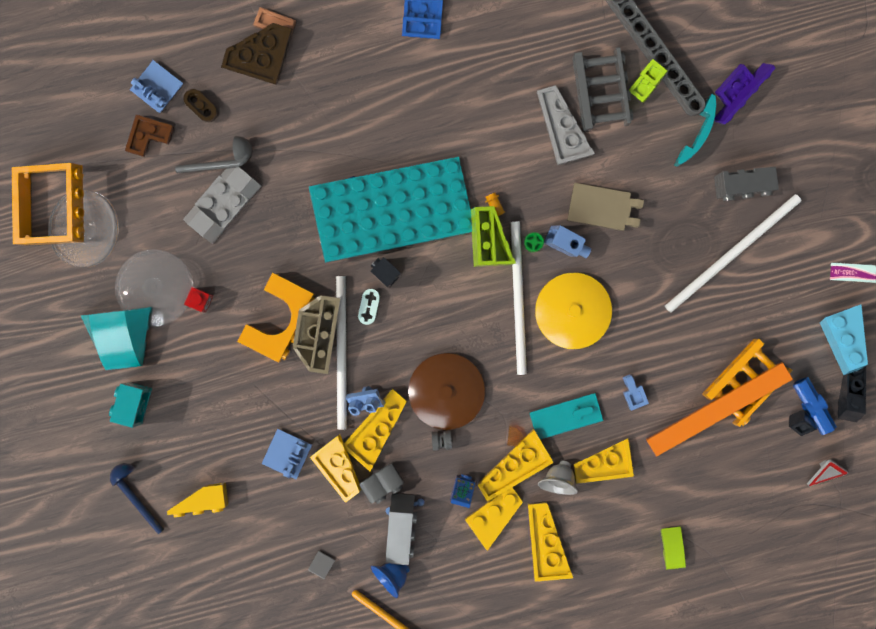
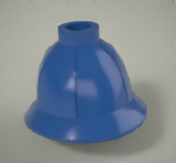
[371,563,410,598]

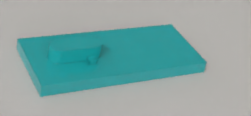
[529,393,603,439]

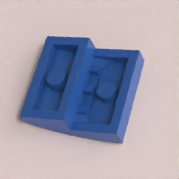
[402,0,443,39]

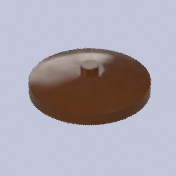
[408,353,485,430]

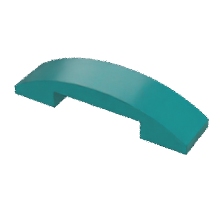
[674,94,716,167]

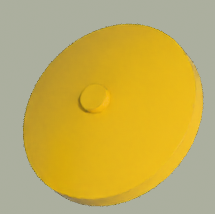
[535,273,612,349]

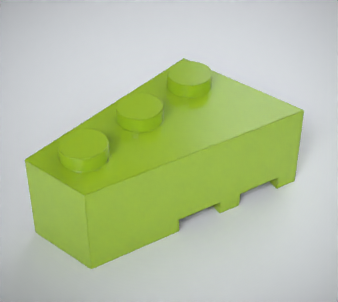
[471,206,516,267]

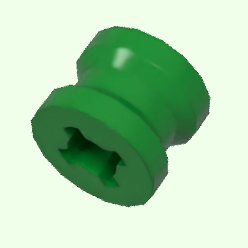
[524,232,544,252]

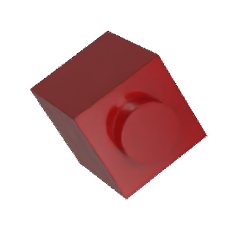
[184,287,214,313]

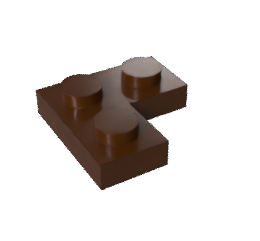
[125,115,174,157]

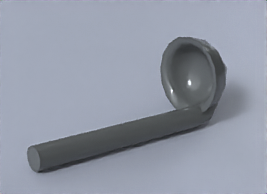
[175,136,253,173]

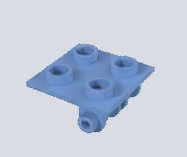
[130,60,183,113]
[262,429,312,479]

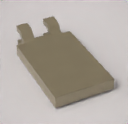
[567,183,644,231]

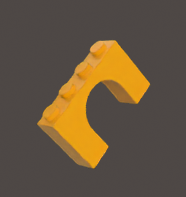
[237,273,316,363]

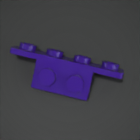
[714,63,776,124]

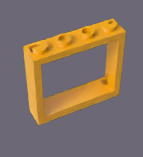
[12,163,85,245]

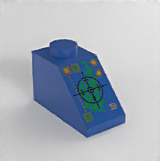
[450,474,475,508]

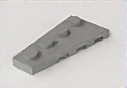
[537,86,595,165]

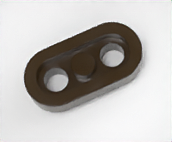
[183,89,218,123]

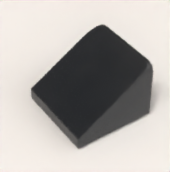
[789,410,817,436]

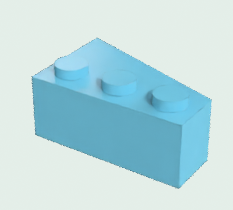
[820,305,868,375]

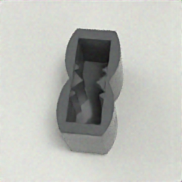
[359,462,404,504]

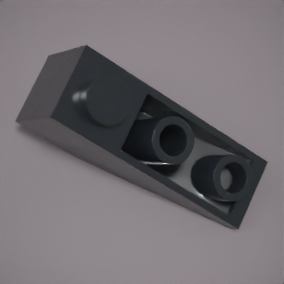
[838,366,866,423]

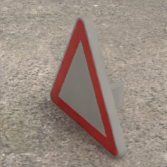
[807,459,848,487]

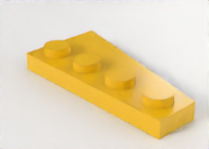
[344,389,407,471]
[477,429,553,502]
[528,502,573,582]

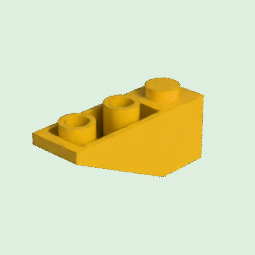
[167,482,228,517]

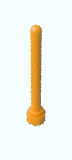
[352,590,409,629]

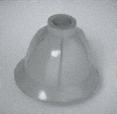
[538,461,578,495]

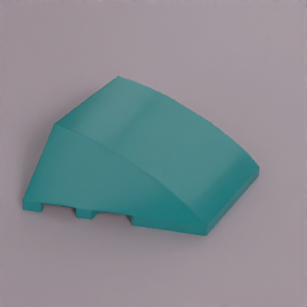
[80,307,152,370]

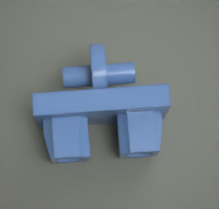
[346,386,385,416]

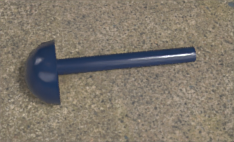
[110,463,164,534]

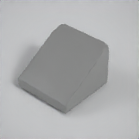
[308,551,335,579]

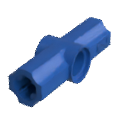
[792,377,837,435]

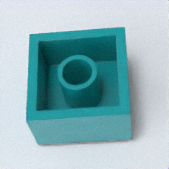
[109,382,152,428]

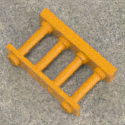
[702,339,793,427]

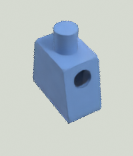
[544,225,591,258]

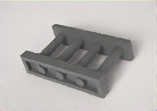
[572,47,633,132]

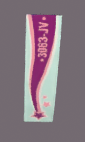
[830,263,876,283]

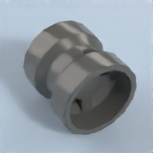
[431,430,452,451]

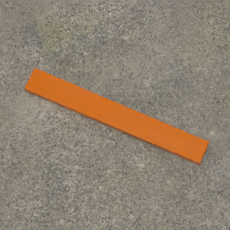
[646,362,793,457]

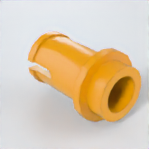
[485,192,505,216]

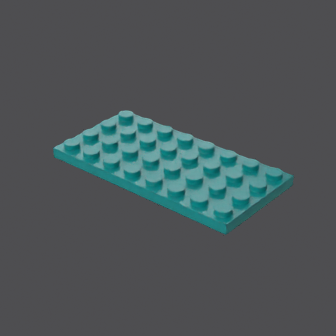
[309,157,472,263]

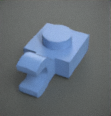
[623,374,649,411]

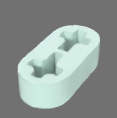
[358,289,380,325]

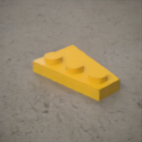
[573,439,634,484]

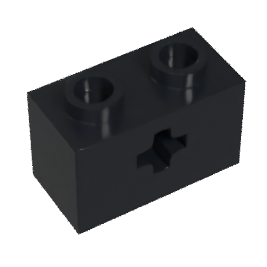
[370,257,402,288]

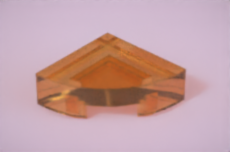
[507,426,524,446]

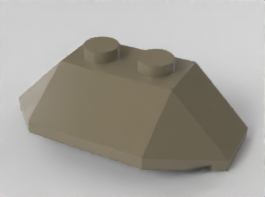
[293,295,340,374]

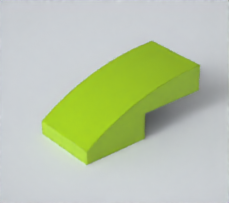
[629,59,668,103]
[660,527,686,570]

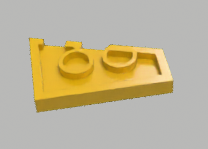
[310,434,362,503]
[465,487,523,551]

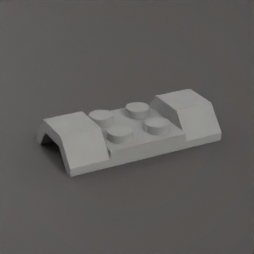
[183,167,262,244]

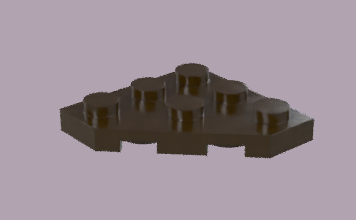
[221,23,293,85]

